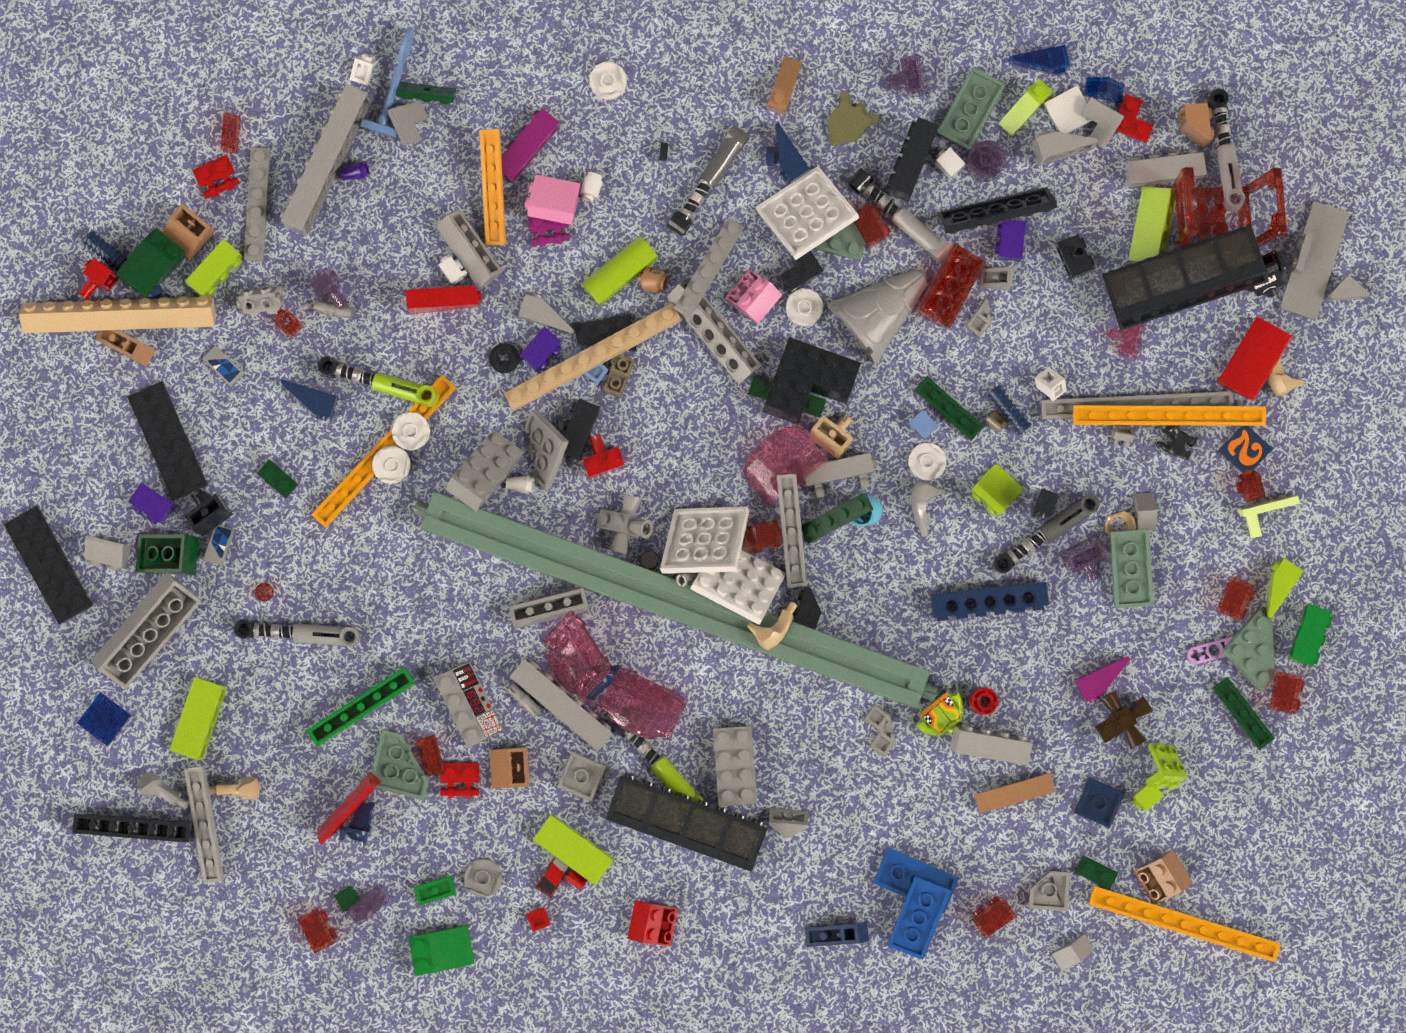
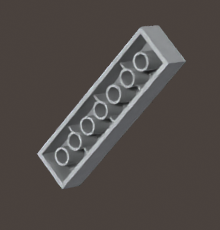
[280,84,372,237]

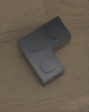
[781,250,824,294]

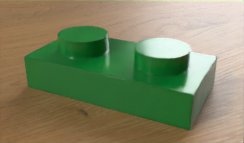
[414,876,457,906]

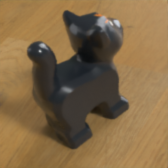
[1156,425,1198,461]

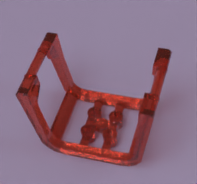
[1172,167,1287,252]

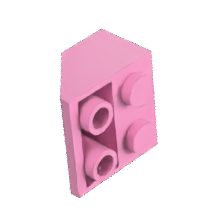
[725,269,782,324]

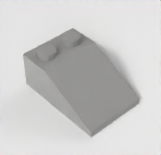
[1032,131,1098,166]

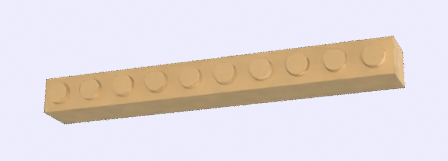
[19,296,216,333]

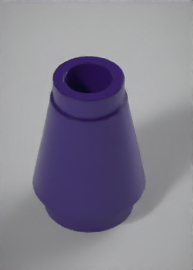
[340,161,370,180]

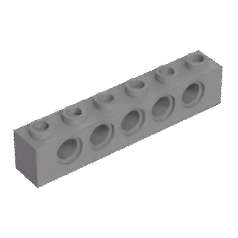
[667,278,762,385]

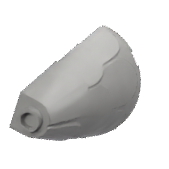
[826,269,928,364]

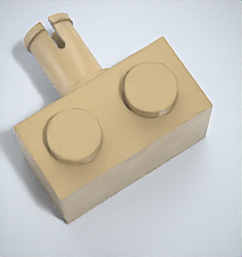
[808,414,853,460]

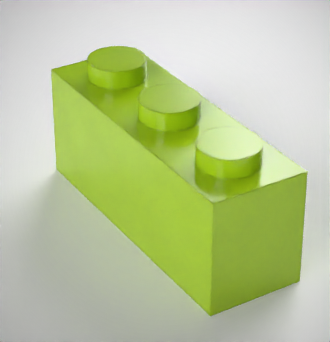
[185,239,243,297]

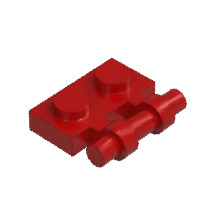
[192,155,240,199]
[440,763,480,798]

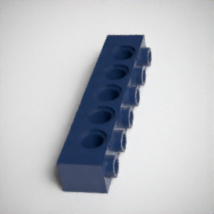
[930,582,1049,621]

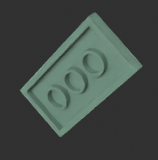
[936,67,1006,152]
[1109,528,1154,608]

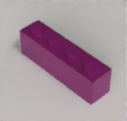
[501,108,561,184]

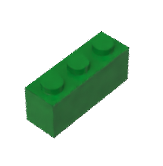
[1288,604,1332,667]

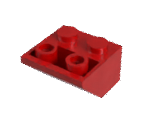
[627,900,678,946]

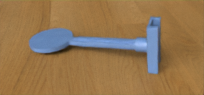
[360,27,414,139]

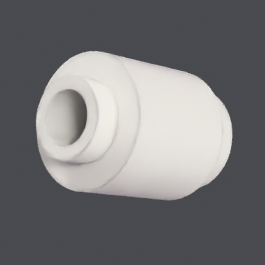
[579,172,603,202]

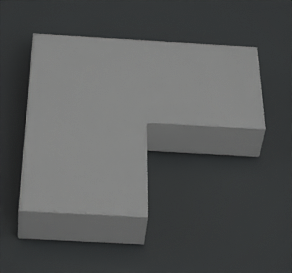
[1082,97,1124,149]
[387,101,428,146]

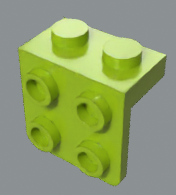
[970,464,1023,517]
[1146,742,1188,790]

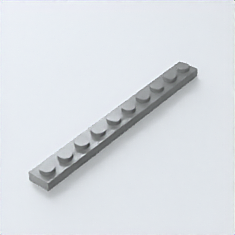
[1040,391,1233,420]

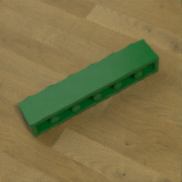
[306,667,417,747]

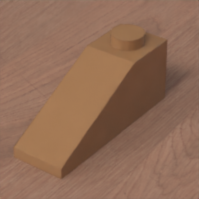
[767,56,802,115]
[95,330,156,367]

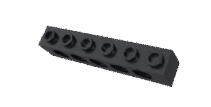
[72,813,194,843]

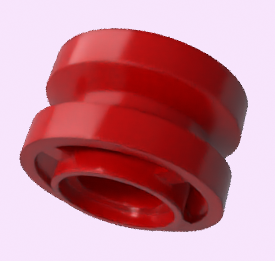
[968,688,998,715]

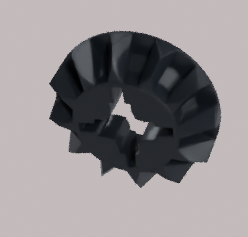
[489,343,520,374]

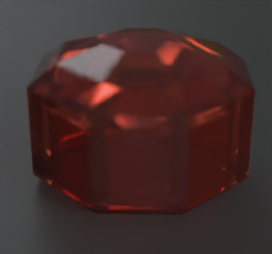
[255,583,274,602]

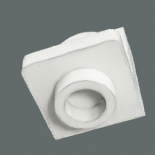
[349,54,377,86]

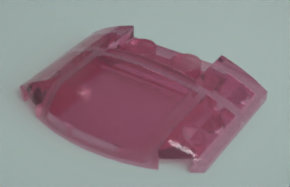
[741,425,827,509]
[543,611,611,700]
[599,667,688,740]

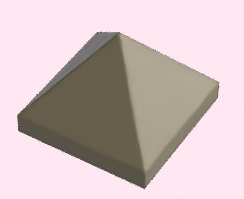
[986,410,1008,431]

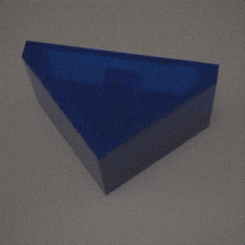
[1084,77,1125,104]

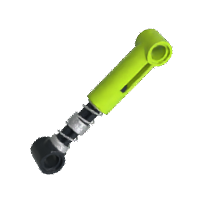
[317,356,439,408]
[611,711,704,818]

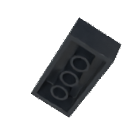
[886,117,939,203]

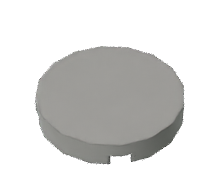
[464,858,503,897]

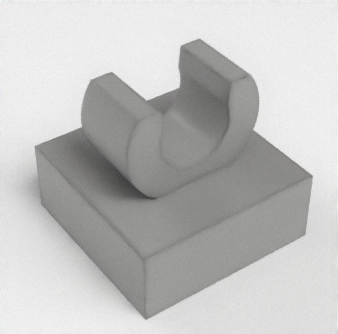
[1113,425,1134,448]

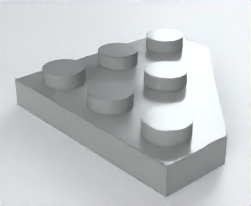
[525,410,569,490]

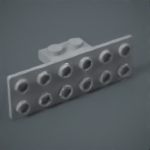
[1280,201,1349,320]

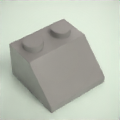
[85,535,131,571]

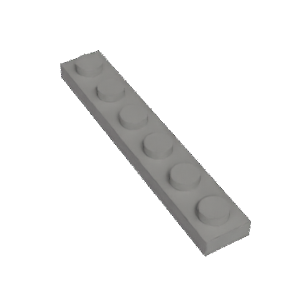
[244,147,271,262]
[673,217,744,319]
[777,472,807,588]
[184,765,224,884]

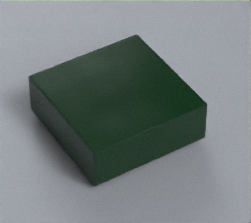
[334,885,361,912]

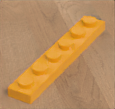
[479,129,506,245]

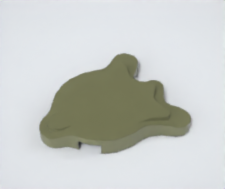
[828,92,879,147]

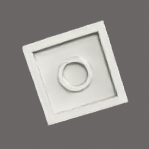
[1043,86,1093,134]

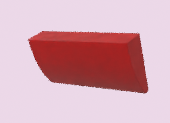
[1217,317,1293,401]
[317,771,382,844]

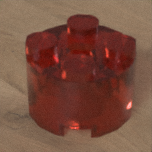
[743,519,783,554]

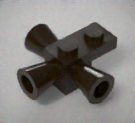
[1094,690,1153,749]

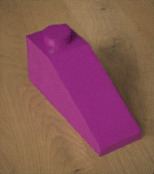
[1074,656,1130,703]

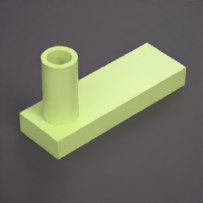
[1238,495,1300,538]

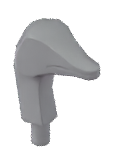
[911,482,946,537]
[137,772,189,809]

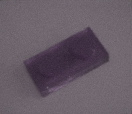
[346,885,390,926]

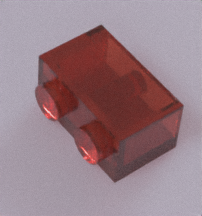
[854,203,891,249]
[1215,576,1255,622]
[1269,672,1304,715]
[970,896,1017,939]
[297,907,338,954]

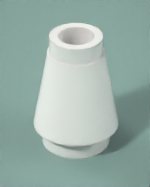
[506,475,535,494]

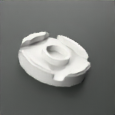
[589,62,627,100]
[786,288,824,327]
[392,412,430,451]
[908,443,946,481]
[372,445,411,484]

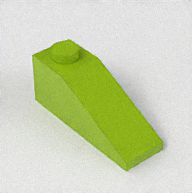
[998,79,1053,136]
[1265,558,1304,619]

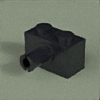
[1055,234,1094,280]
[184,489,233,536]

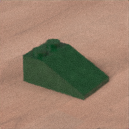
[116,228,185,298]
[135,534,199,576]

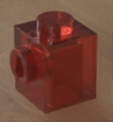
[1236,470,1265,502]

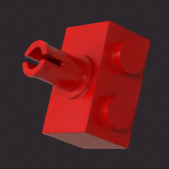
[78,258,119,300]
[582,434,625,479]

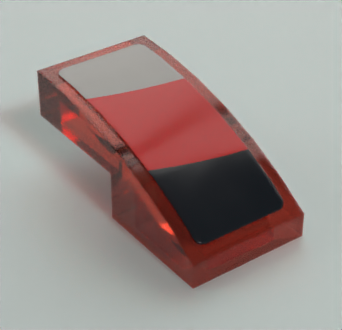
[535,856,570,898]

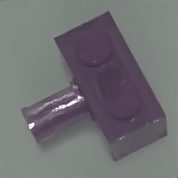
[886,54,930,98]
[308,267,349,310]
[1059,536,1107,583]

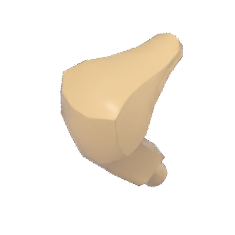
[1268,357,1304,396]
[747,602,797,651]
[208,777,260,800]

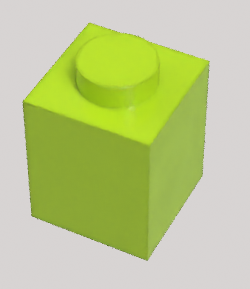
[1131,784,1164,811]

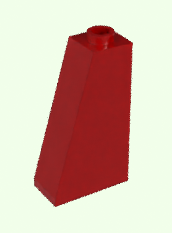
[405,286,482,315]

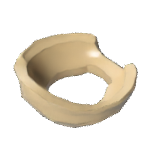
[1105,511,1136,537]

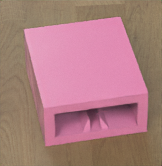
[525,175,581,225]

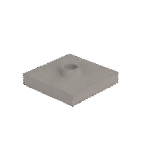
[556,751,607,802]

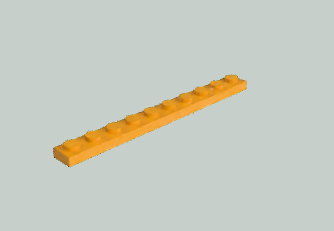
[311,375,457,528]
[1073,405,1266,426]
[1088,886,1281,962]

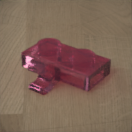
[1107,323,1144,360]

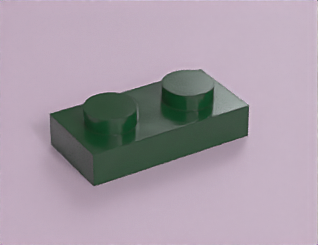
[257,459,298,499]
[1075,855,1118,890]

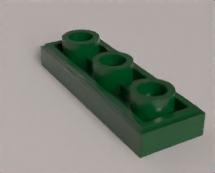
[397,82,456,104]

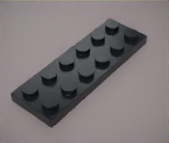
[937,187,1057,234]
[127,381,209,501]
[4,506,94,625]

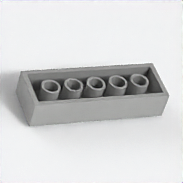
[91,572,202,690]

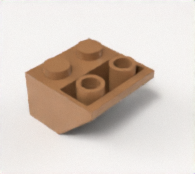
[1178,102,1214,148]
[163,204,215,260]
[489,747,531,789]
[1134,849,1193,904]

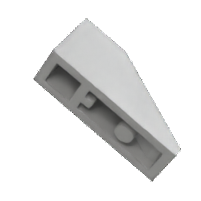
[518,293,575,336]

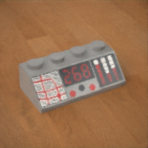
[434,662,504,748]

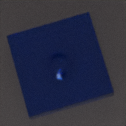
[77,692,132,746]

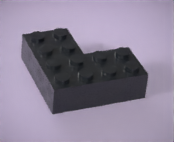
[762,337,861,425]

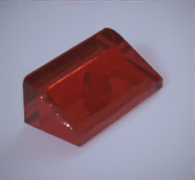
[221,112,241,154]
[416,735,445,777]

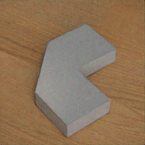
[864,704,896,757]

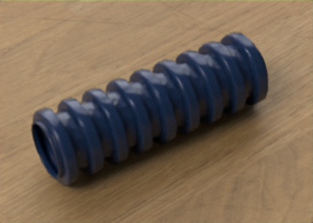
[83,231,127,272]
[987,385,1032,435]

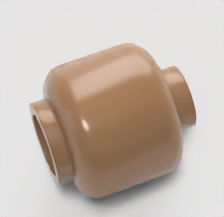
[638,267,668,293]

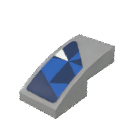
[202,345,245,387]
[203,525,235,566]

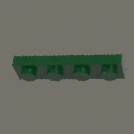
[748,376,826,418]
[914,376,984,441]
[802,493,874,544]
[1211,677,1275,750]

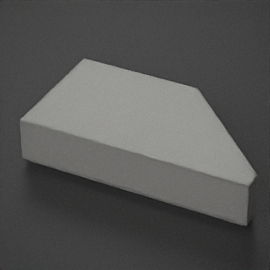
[965,298,992,338]

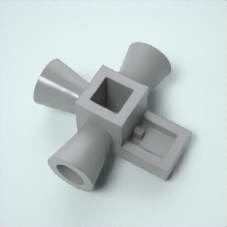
[596,494,653,555]

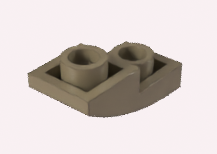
[603,354,635,398]

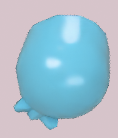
[851,495,883,526]

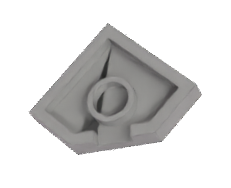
[1028,871,1070,912]

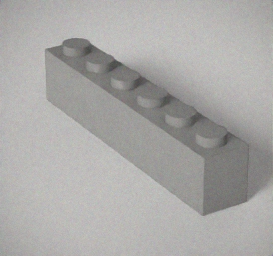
[509,659,613,752]

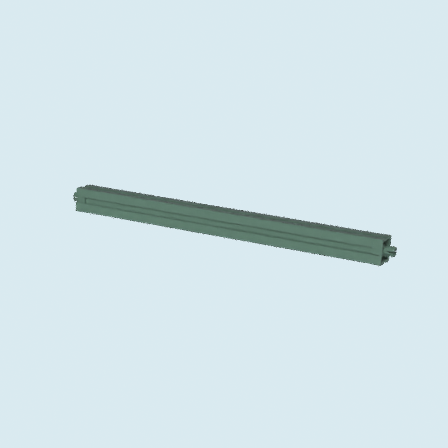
[413,492,938,708]

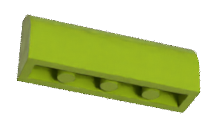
[1128,186,1177,263]
[581,236,658,307]
[169,677,228,761]
[533,814,615,886]

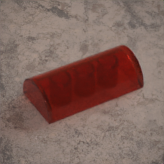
[917,243,986,329]

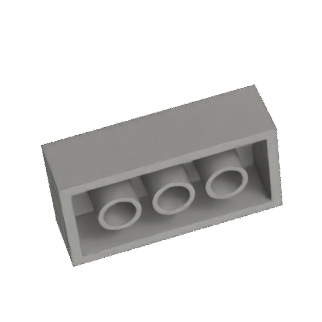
[446,430,524,512]
[713,726,757,807]

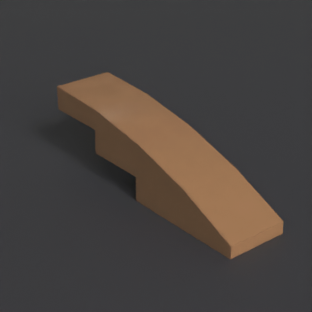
[974,773,1056,813]

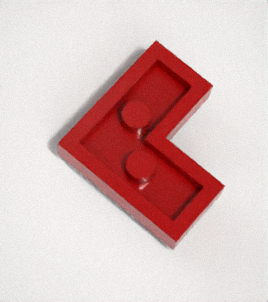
[1116,94,1154,143]

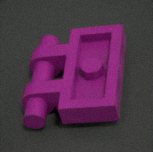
[528,216,570,247]

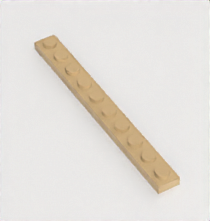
[504,303,682,411]

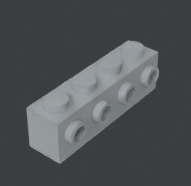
[1125,150,1207,188]
[436,210,503,289]
[509,587,590,629]
[950,724,1033,766]

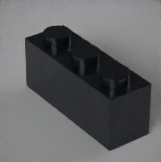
[563,398,601,461]

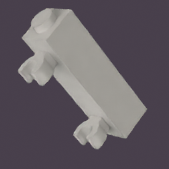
[802,453,877,499]

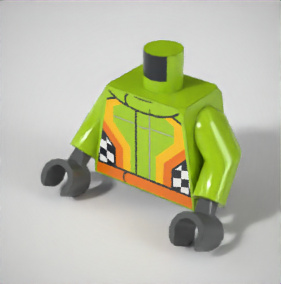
[907,681,964,737]

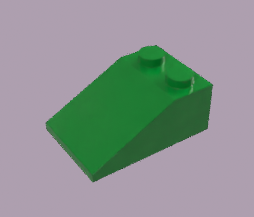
[408,925,475,976]

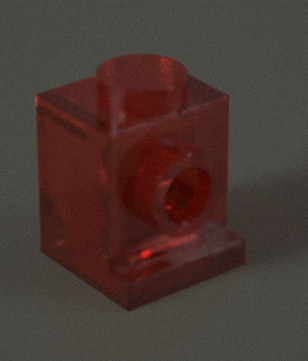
[273,308,304,339]

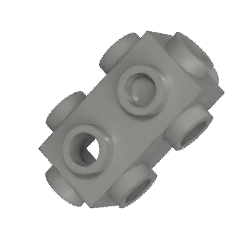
[237,285,284,316]

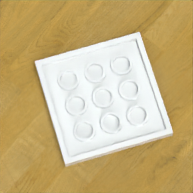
[755,166,859,260]
[660,507,749,573]
[690,550,786,625]

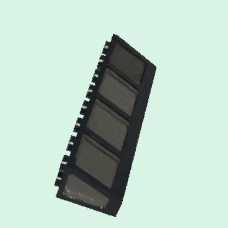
[1102,224,1269,331]
[605,773,768,872]

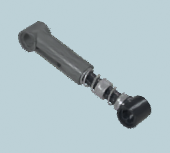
[666,125,750,237]
[992,494,1100,574]

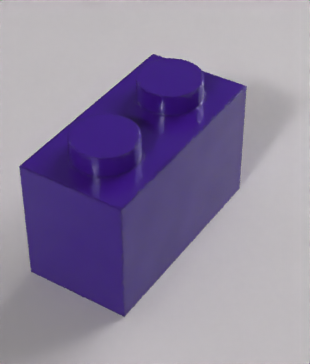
[995,220,1026,262]
[519,327,562,372]
[128,483,176,525]

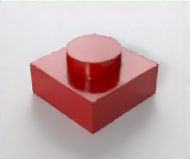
[565,869,588,891]
[526,907,551,932]

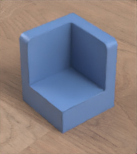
[908,410,938,439]

